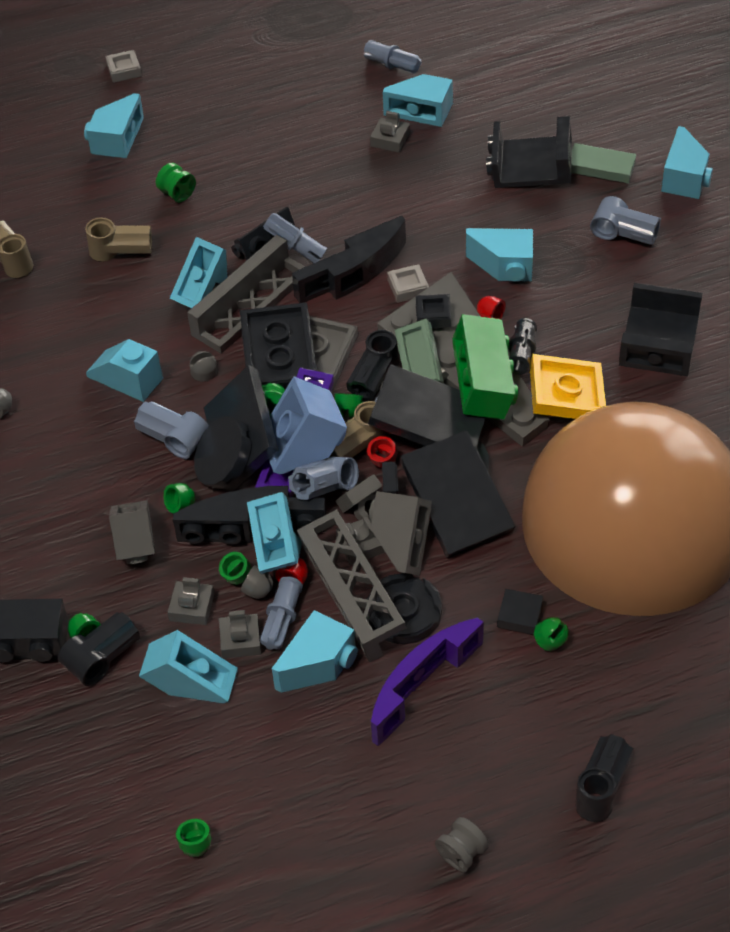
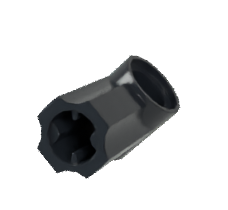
[346,329,399,401]
[58,612,140,686]
[575,734,634,822]

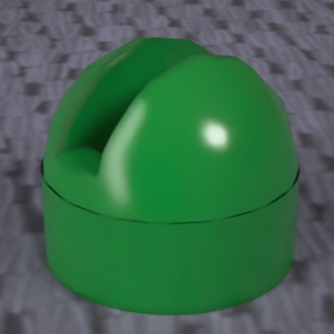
[334,393,363,419]
[163,483,195,513]
[219,552,252,585]
[67,613,101,638]
[534,617,569,651]
[176,819,211,857]

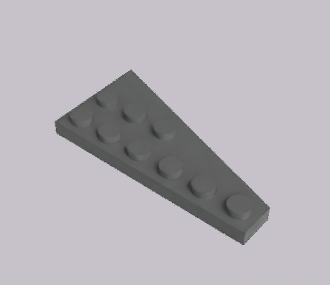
[377,272,548,447]

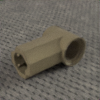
[85,217,152,262]
[0,221,34,278]
[330,401,387,458]

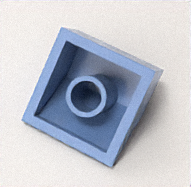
[269,376,347,475]

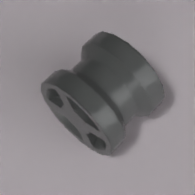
[435,817,489,872]

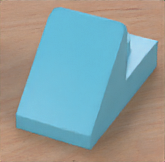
[170,237,227,308]
[247,492,302,574]

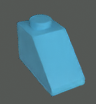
[383,74,453,127]
[84,93,144,158]
[661,126,713,199]
[466,228,533,281]
[86,339,163,402]
[272,610,358,693]
[139,630,237,703]

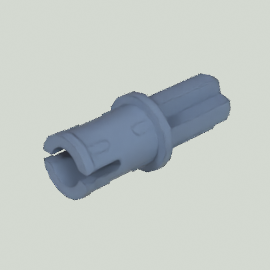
[364,40,422,73]
[264,213,327,264]
[260,577,303,650]

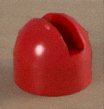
[477,296,506,319]
[367,436,397,468]
[275,558,308,585]

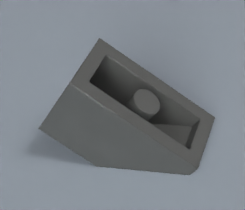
[369,491,432,576]
[109,500,155,564]

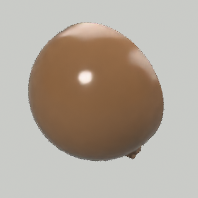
[522,402,730,616]

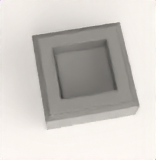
[105,50,142,83]
[387,264,429,303]

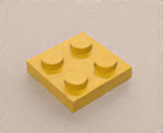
[530,354,606,419]

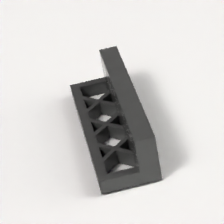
[187,235,305,353]
[297,509,406,663]

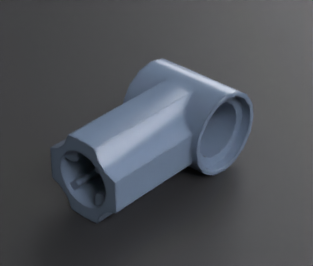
[590,196,661,245]
[134,401,209,459]
[288,456,359,500]

